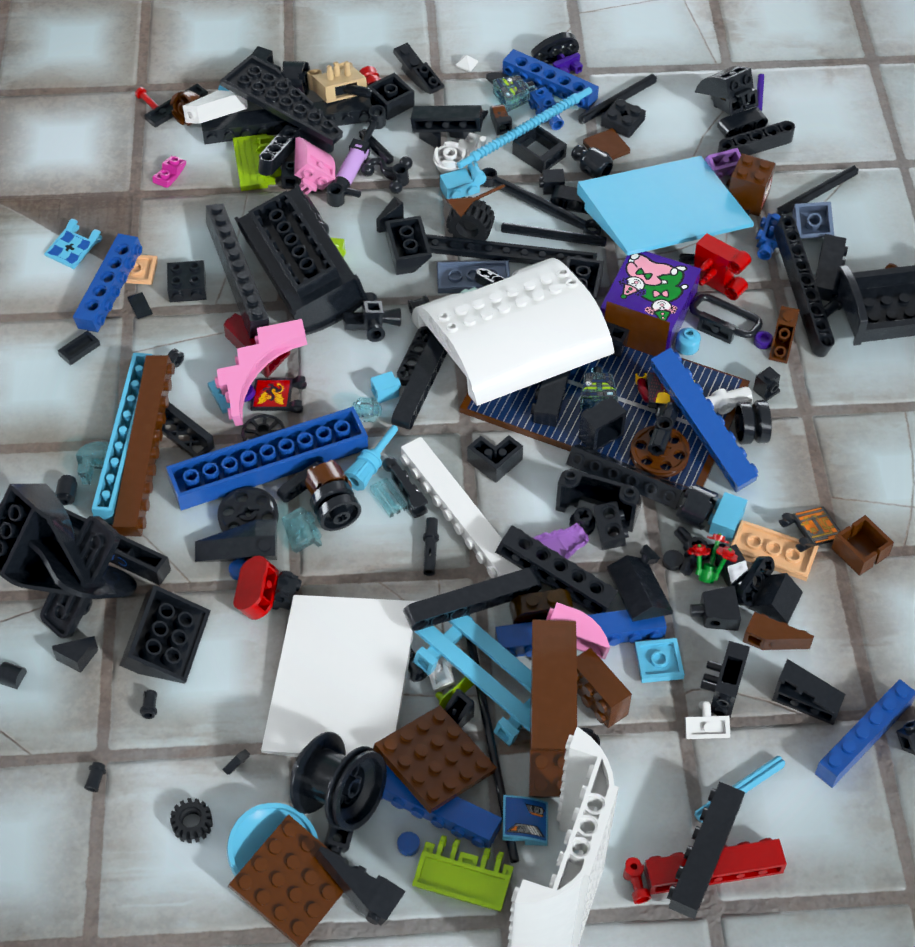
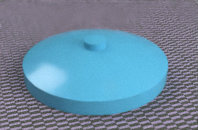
[227,803,318,876]

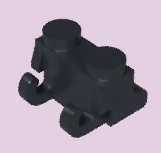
[272,571,302,610]

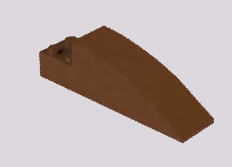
[529,620,577,798]

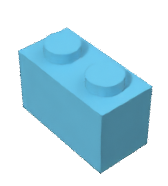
[708,492,748,542]

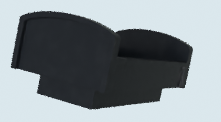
[234,183,368,335]
[833,265,915,346]

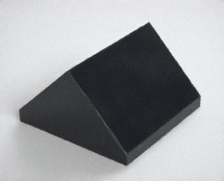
[748,573,803,624]

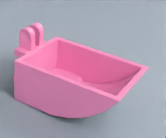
[294,137,335,195]
[546,602,610,659]

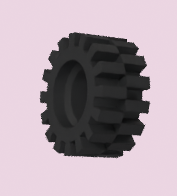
[170,798,213,843]

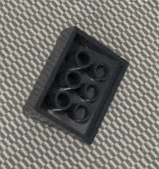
[119,585,211,684]

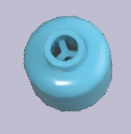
[675,328,701,356]

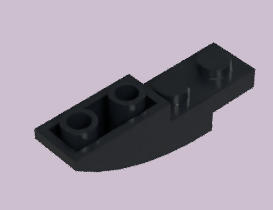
[393,42,445,94]

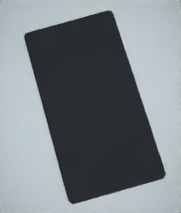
[127,292,153,319]

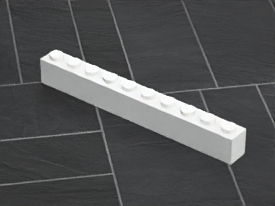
[400,437,522,578]

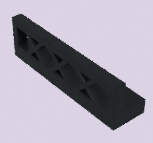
[162,402,215,458]

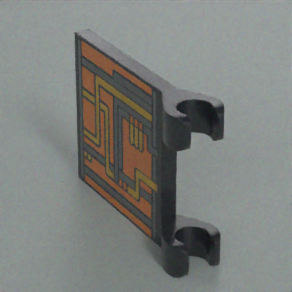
[779,507,840,552]

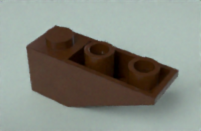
[769,306,800,364]
[743,612,814,650]

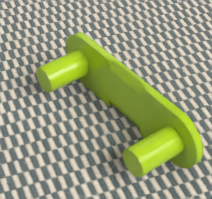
[435,676,474,709]

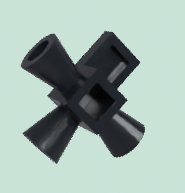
[343,292,401,342]

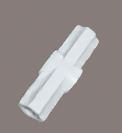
[705,387,753,415]

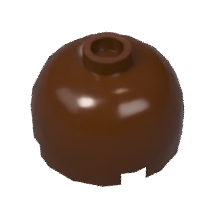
[170,90,201,126]

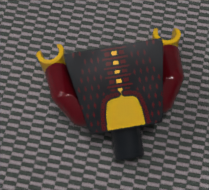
[635,372,695,418]

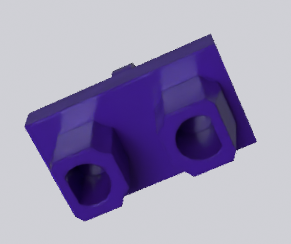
[553,52,583,74]

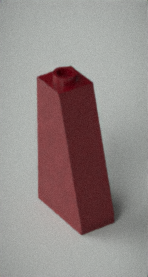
[223,313,290,378]

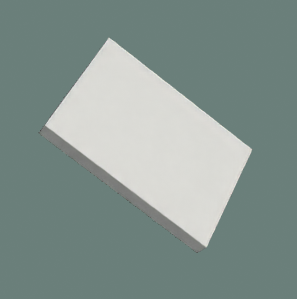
[261,595,417,757]

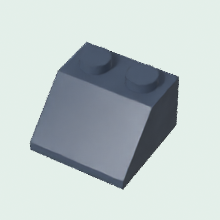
[792,202,834,239]

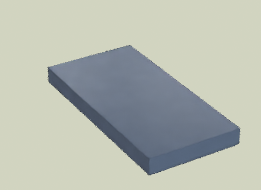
[437,260,510,293]

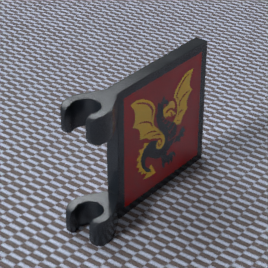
[250,376,307,413]

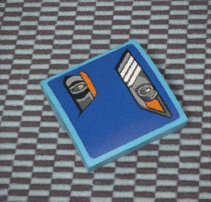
[502,795,548,846]

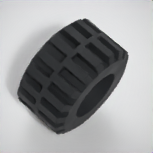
[446,196,495,241]

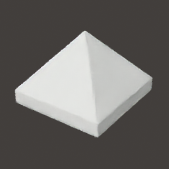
[456,55,478,72]

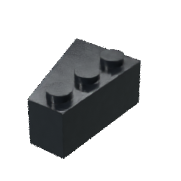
[772,659,846,725]

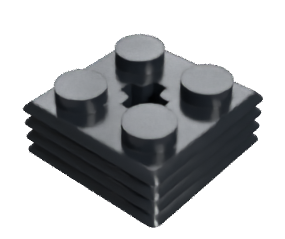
[601,99,646,138]

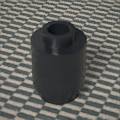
[55,475,78,506]

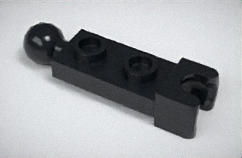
[382,457,428,518]

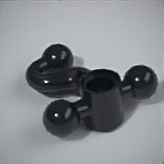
[361,156,413,194]

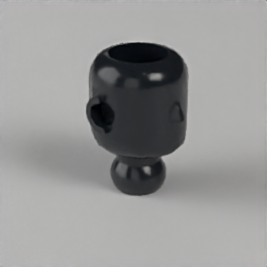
[571,145,613,178]

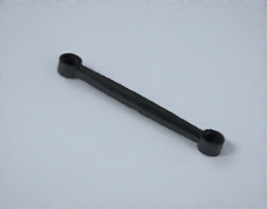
[481,168,601,236]

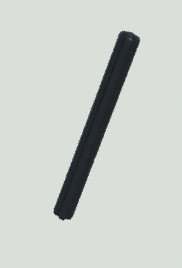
[578,74,657,124]
[776,165,859,217]
[501,222,607,247]

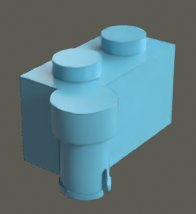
[440,162,487,199]

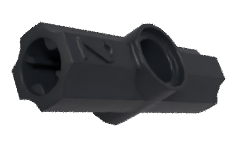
[648,402,679,456]

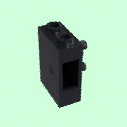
[700,641,750,718]

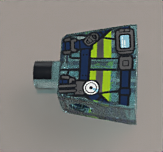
[493,75,535,112]
[580,366,618,409]

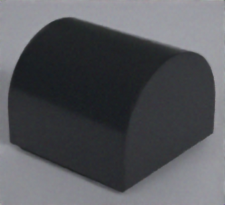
[0,662,27,689]

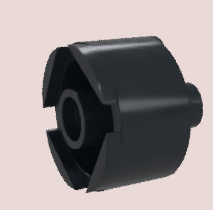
[282,61,310,95]
[676,484,718,531]

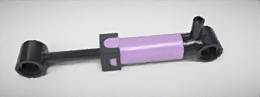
[327,105,386,207]

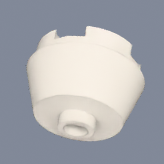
[433,141,468,174]

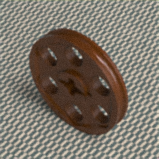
[630,425,690,478]

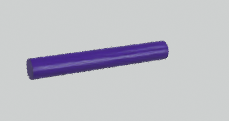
[756,74,765,111]

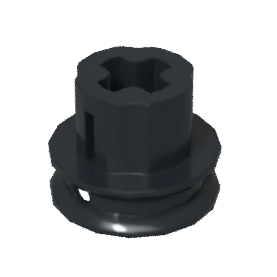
[569,507,596,535]

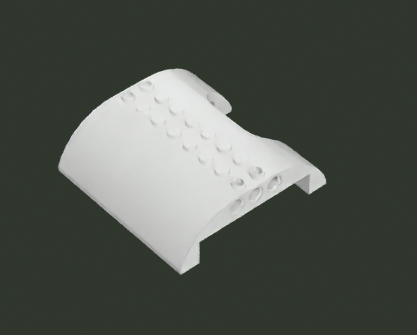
[412,258,614,406]

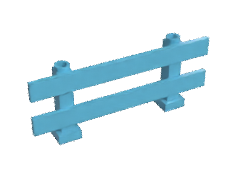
[413,615,531,746]

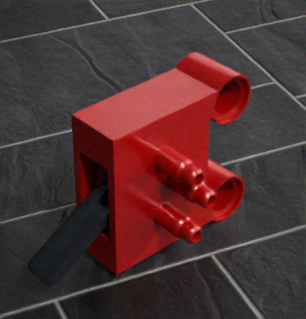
[678,233,752,300]

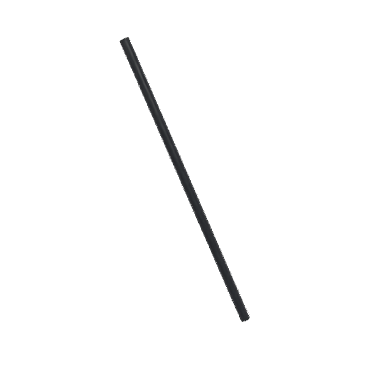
[466,614,519,863]

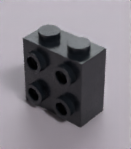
[167,260,207,303]

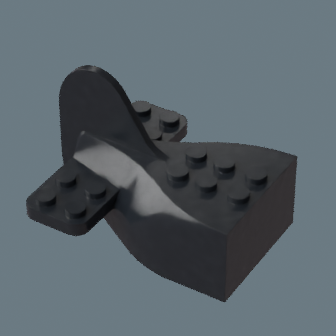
[0,484,137,638]

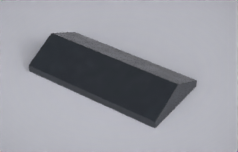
[607,555,673,622]

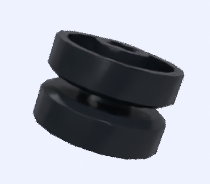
[735,400,772,445]
[310,481,361,531]

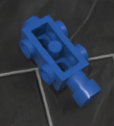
[528,87,564,130]
[755,213,780,260]

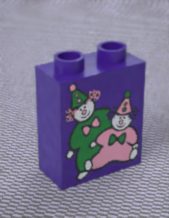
[600,251,701,351]

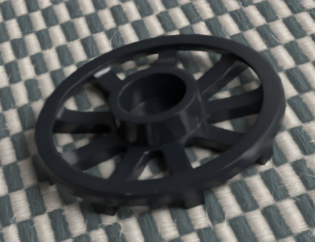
[241,414,285,442]

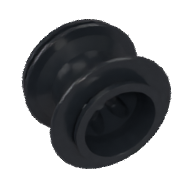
[290,732,387,831]

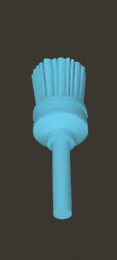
[345,425,398,491]

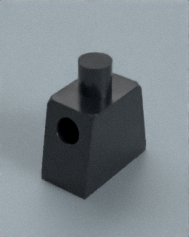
[690,586,741,631]

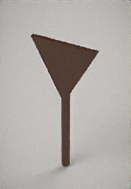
[446,184,505,217]

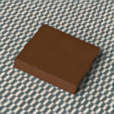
[583,128,630,160]

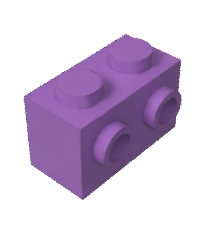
[704,148,741,179]

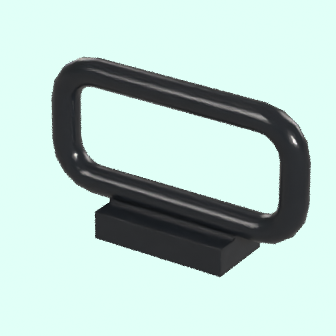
[689,294,763,344]

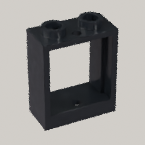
[512,126,567,173]

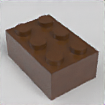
[577,647,632,728]

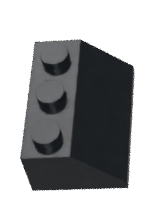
[385,216,432,275]

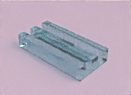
[370,478,407,518]

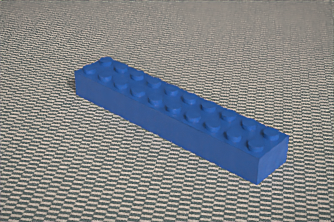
[166,406,368,511]

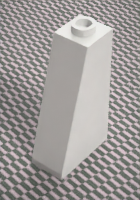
[183,90,248,123]

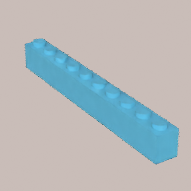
[91,353,152,525]

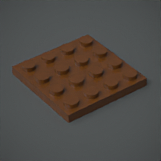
[373,705,497,814]
[228,814,344,947]

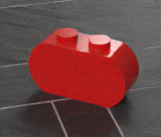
[233,556,279,620]

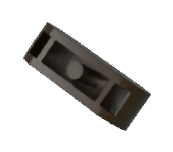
[509,589,574,624]

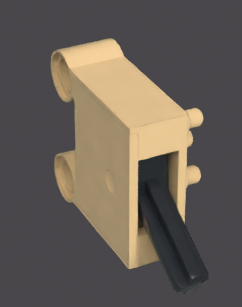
[307,61,372,103]

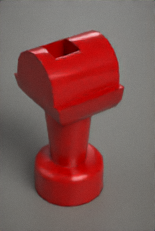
[623,857,652,904]

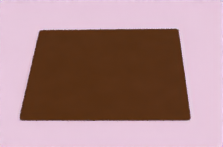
[604,301,670,356]

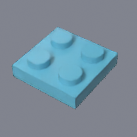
[634,638,685,683]

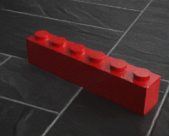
[644,838,787,895]

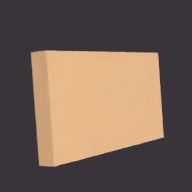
[731,520,819,581]

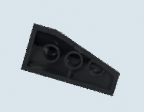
[195,519,277,562]
[315,846,406,926]

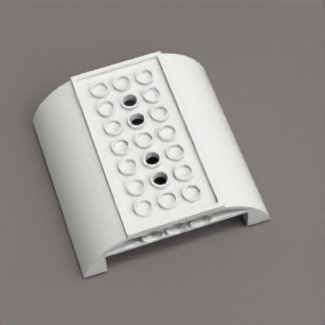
[507,727,619,947]

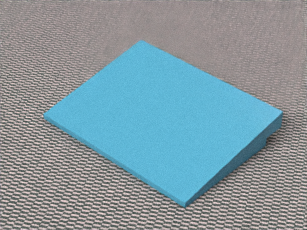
[577,156,754,256]

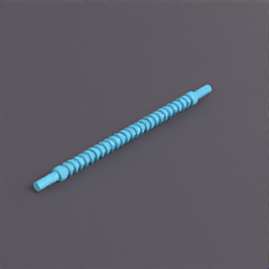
[457,87,592,169]

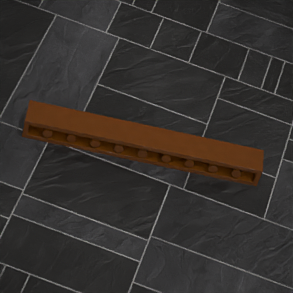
[113,355,175,537]

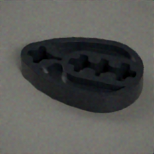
[531,32,579,64]

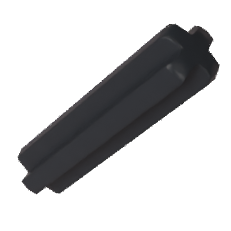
[359,129,394,164]

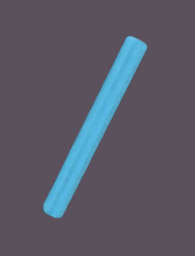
[694,756,785,822]

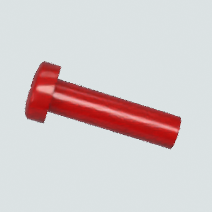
[135,87,158,109]

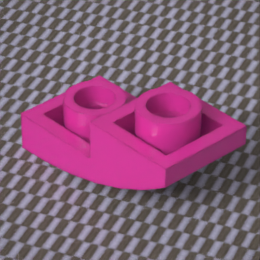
[153,155,186,188]

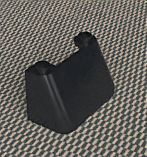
[555,469,642,532]

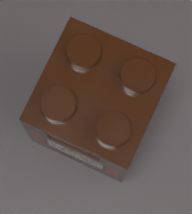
[726,153,776,216]

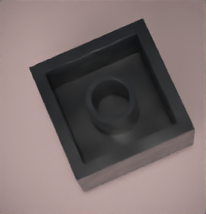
[367,72,415,120]

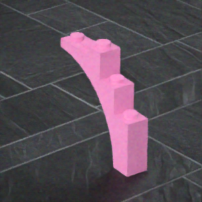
[215,319,307,426]

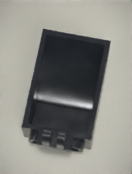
[695,66,754,106]

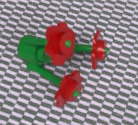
[687,533,738,584]

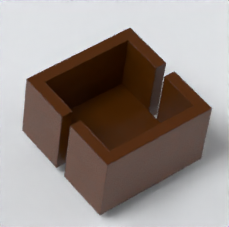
[831,515,894,576]

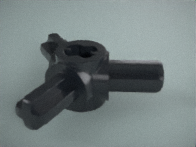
[674,526,726,576]

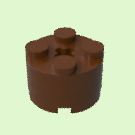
[305,460,352,496]

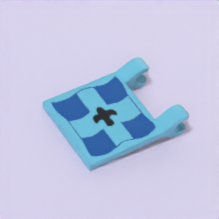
[44,219,102,269]

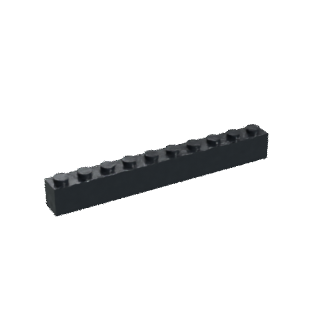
[201,96,372,145]
[206,203,269,339]

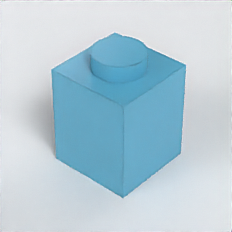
[370,371,401,404]

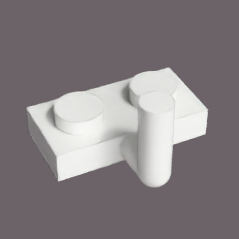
[458,133,486,156]
[429,656,456,692]
[684,701,730,739]

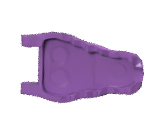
[522,523,589,559]

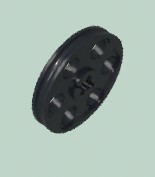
[217,487,279,532]

